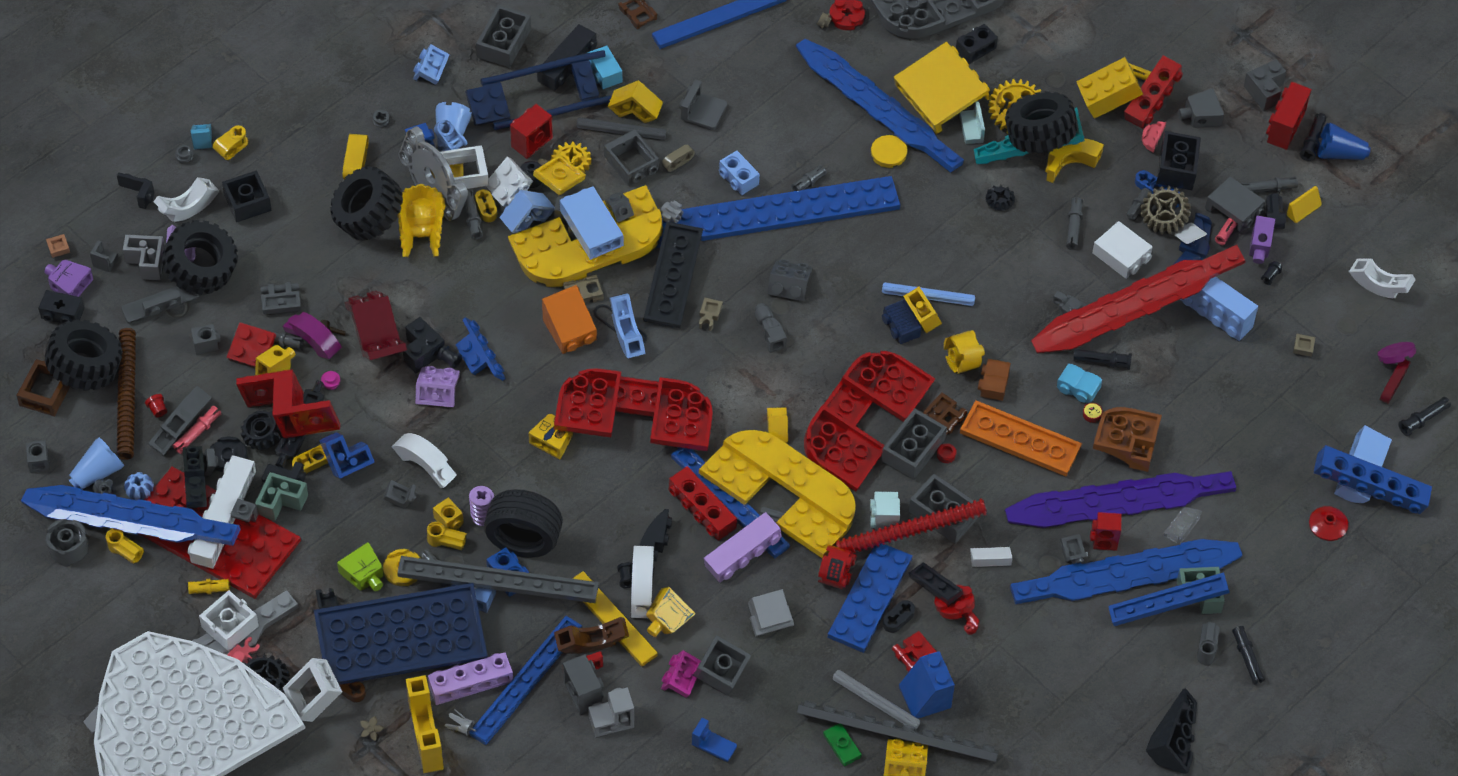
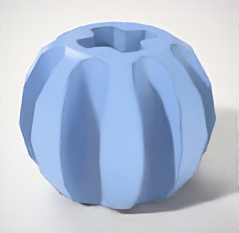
[124,472,154,500]

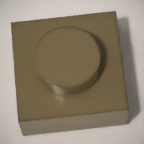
[1293,334,1315,357]

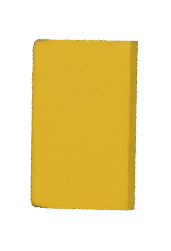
[1287,186,1322,223]

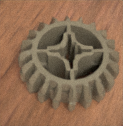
[1141,186,1191,235]

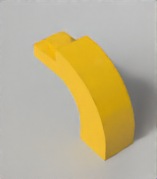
[1045,138,1104,183]

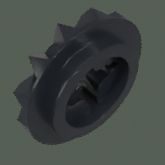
[985,185,1015,211]

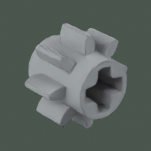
[660,200,683,223]

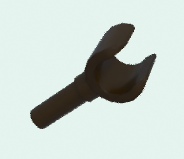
[320,320,346,336]

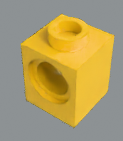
[433,497,464,530]

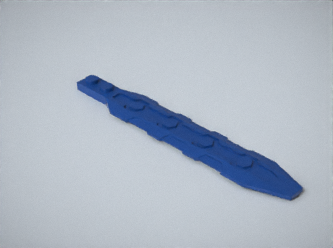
[796,39,964,173]
[21,485,241,546]
[1010,539,1242,605]

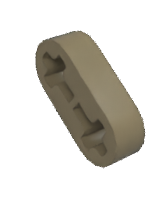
[662,144,695,172]

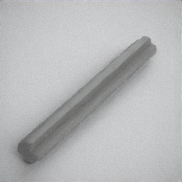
[833,670,920,730]

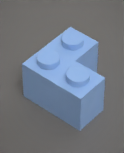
[499,190,555,233]

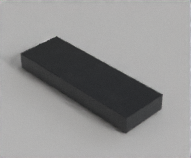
[909,562,963,605]

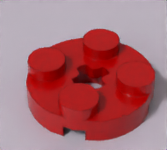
[829,0,865,30]
[934,585,975,619]

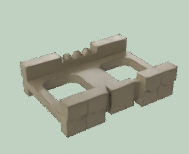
[563,275,604,303]

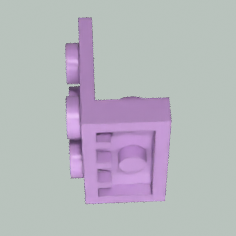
[415,366,460,407]

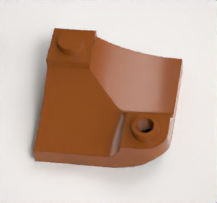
[1093,407,1162,472]

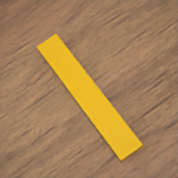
[572,571,658,667]

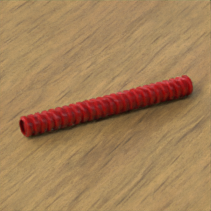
[836,498,987,554]

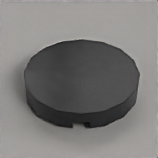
[210,436,248,472]

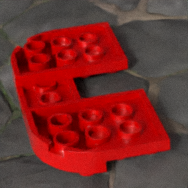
[804,351,935,492]
[553,369,713,451]

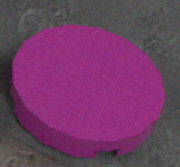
[1378,342,1416,364]

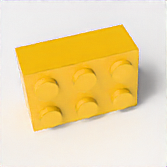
[1076,57,1143,119]

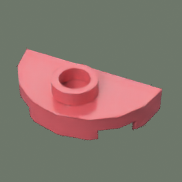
[1142,121,1166,153]

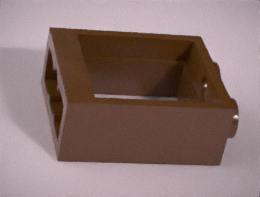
[16,359,71,417]

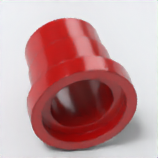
[145,394,168,418]

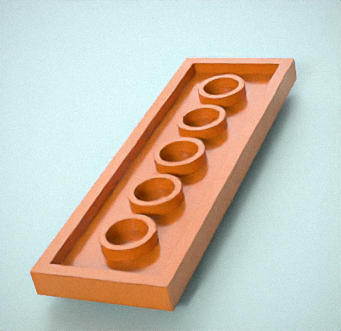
[960,400,1082,477]

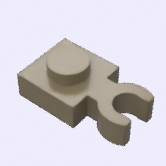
[699,298,723,331]

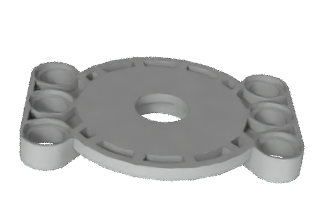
[399,126,468,221]

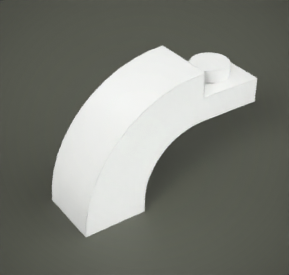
[1349,259,1415,298]

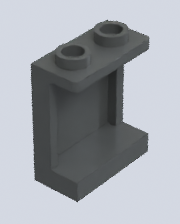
[1205,177,1265,232]

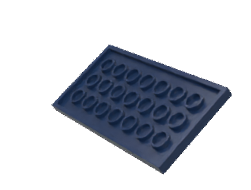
[314,583,488,685]

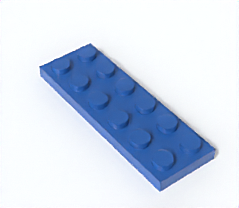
[827,544,913,653]

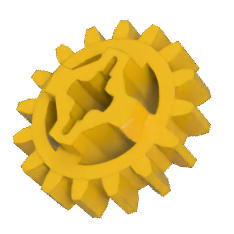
[551,142,591,174]

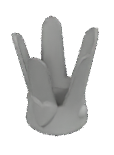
[444,709,476,736]

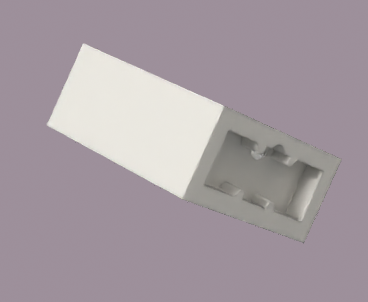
[440,145,489,189]
[283,658,342,722]

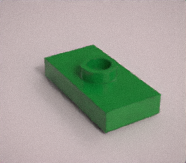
[823,723,862,766]

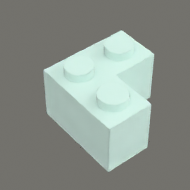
[870,492,900,531]

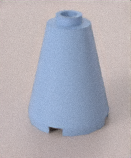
[435,102,472,151]
[69,437,124,489]

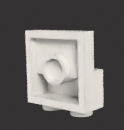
[486,157,533,207]

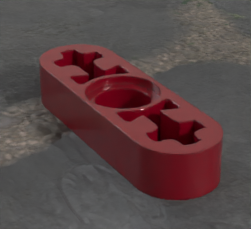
[1380,359,1411,404]

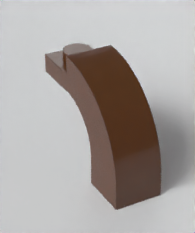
[554,617,629,654]

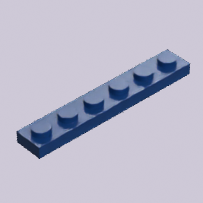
[1108,573,1230,626]

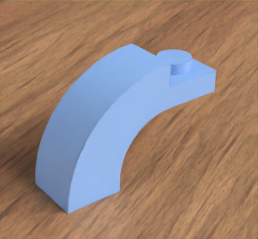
[610,293,646,358]

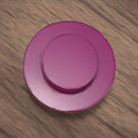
[321,371,340,390]

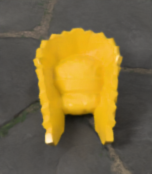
[397,184,446,258]

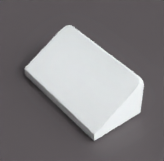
[970,547,1012,567]

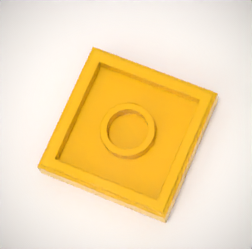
[533,155,586,195]

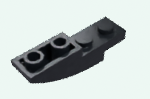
[182,446,207,508]
[639,509,672,578]

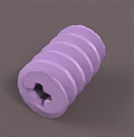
[469,486,494,526]

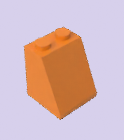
[542,285,597,354]

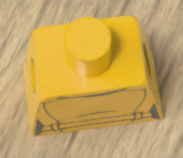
[646,587,695,637]

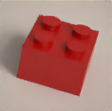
[510,104,553,159]

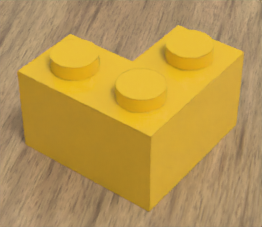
[608,80,663,123]

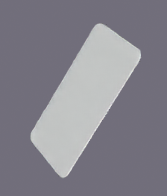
[1171,223,1207,244]

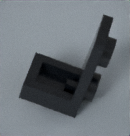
[117,172,154,209]
[261,462,306,482]

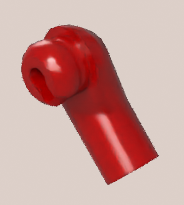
[962,612,979,635]

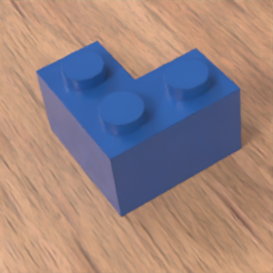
[319,432,375,478]

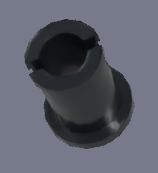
[1261,261,1282,285]

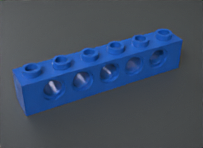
[1314,445,1432,514]

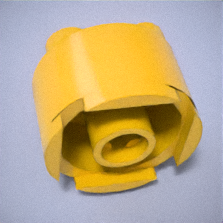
[943,330,985,374]

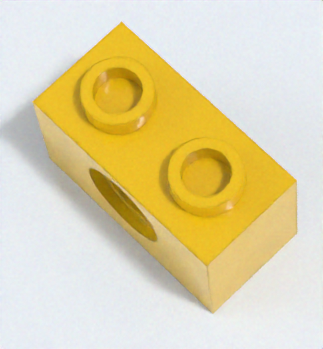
[903,286,942,333]

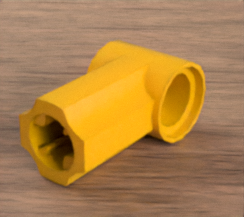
[427,522,467,550]
[106,529,144,564]

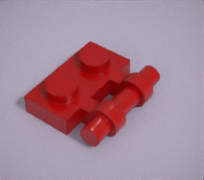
[892,631,937,672]

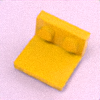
[884,739,928,776]

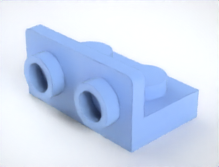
[413,44,450,85]

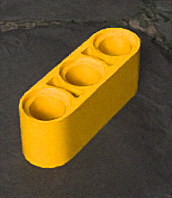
[343,134,369,179]

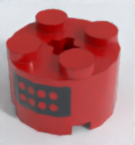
[818,545,856,589]

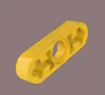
[292,445,328,474]

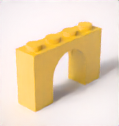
[406,675,444,773]

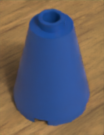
[1317,123,1371,160]

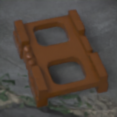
[618,0,657,30]

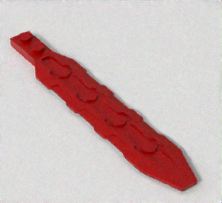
[1031,245,1245,353]

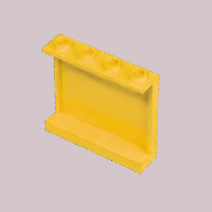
[894,41,990,135]

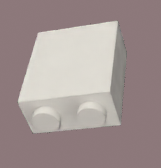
[1092,221,1152,279]

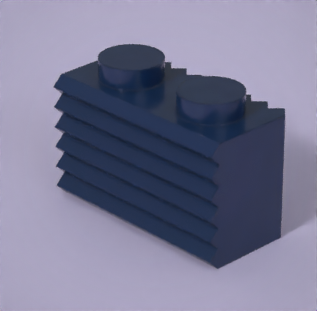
[882,299,921,344]

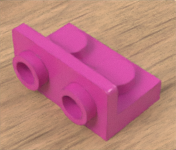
[661,650,701,698]

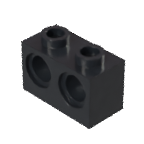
[956,24,998,64]

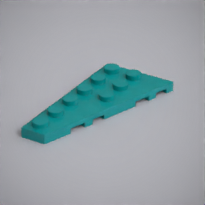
[974,108,1085,164]

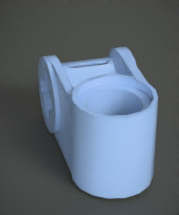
[434,120,468,151]

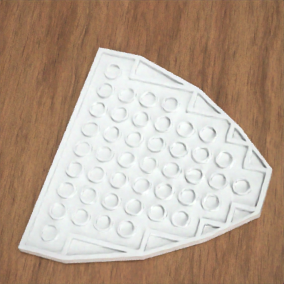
[94,631,305,776]

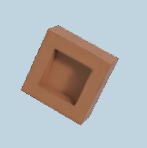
[46,234,70,258]

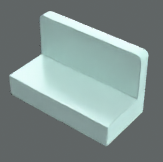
[959,101,985,144]

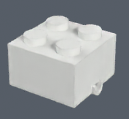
[199,590,259,652]

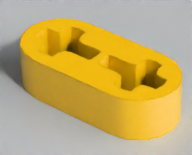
[475,189,497,222]

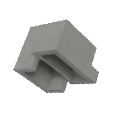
[748,589,794,637]

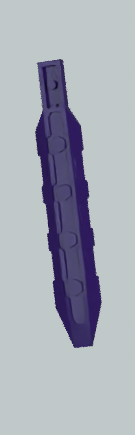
[1005,471,1236,528]

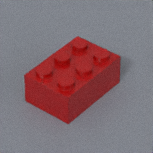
[1266,81,1312,150]

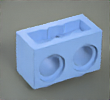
[719,151,760,195]

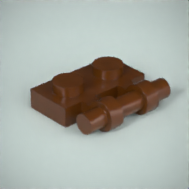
[923,392,967,436]

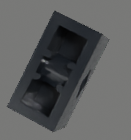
[38,290,85,323]

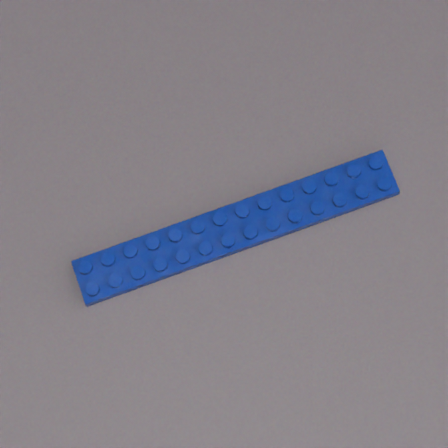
[654,176,900,249]

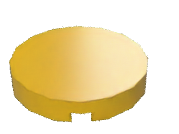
[871,135,907,168]
[383,549,420,586]

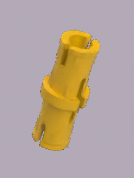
[188,579,230,595]

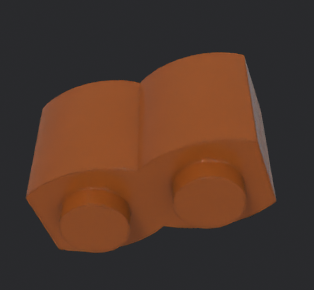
[978,359,1011,401]

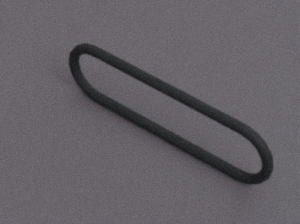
[593,304,647,344]

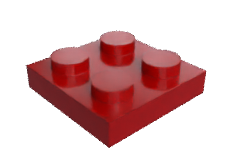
[226,322,276,368]

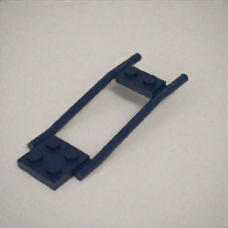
[465,50,612,130]

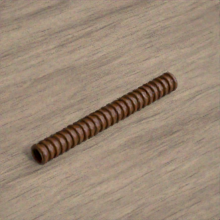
[116,328,136,460]

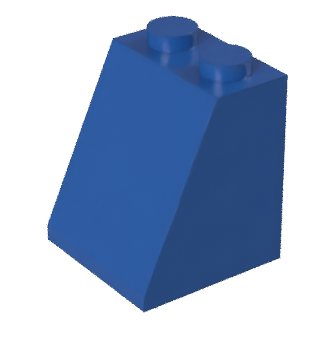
[899,651,955,719]

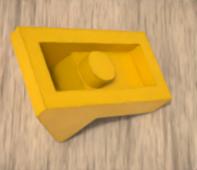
[767,408,788,444]

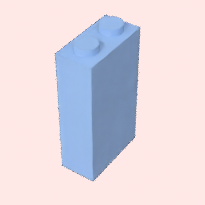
[560,186,624,260]

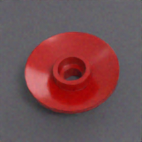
[1309,506,1348,541]

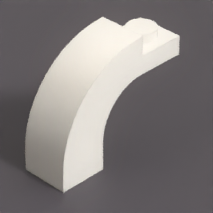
[153,177,219,222]
[391,433,457,488]
[631,546,654,618]

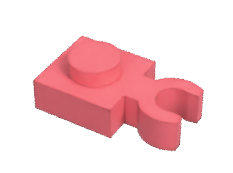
[227,637,260,663]

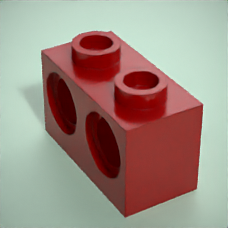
[1090,512,1122,551]

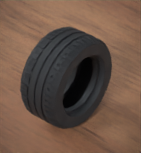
[484,489,563,558]

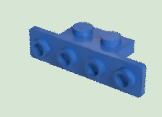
[456,317,506,381]

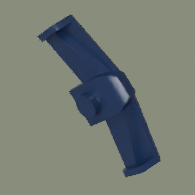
[1173,213,1212,265]

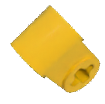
[213,125,248,160]

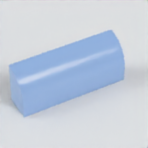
[1334,425,1392,503]

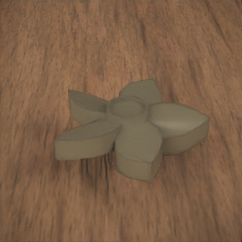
[360,716,384,741]

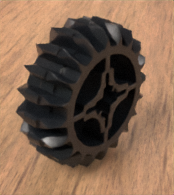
[242,653,290,693]

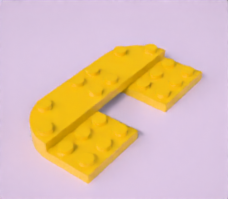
[508,185,663,287]
[699,430,856,559]

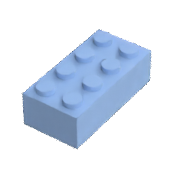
[1180,277,1258,341]

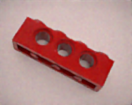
[1124,55,1183,129]
[668,466,737,541]

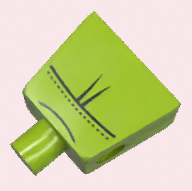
[337,543,384,591]

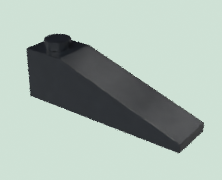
[1146,688,1197,774]

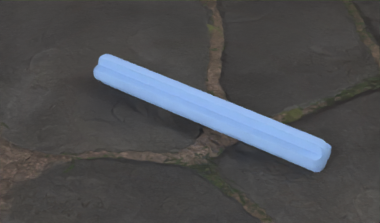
[882,282,975,306]

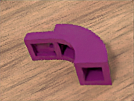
[282,312,342,359]

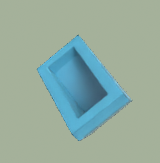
[191,124,212,149]

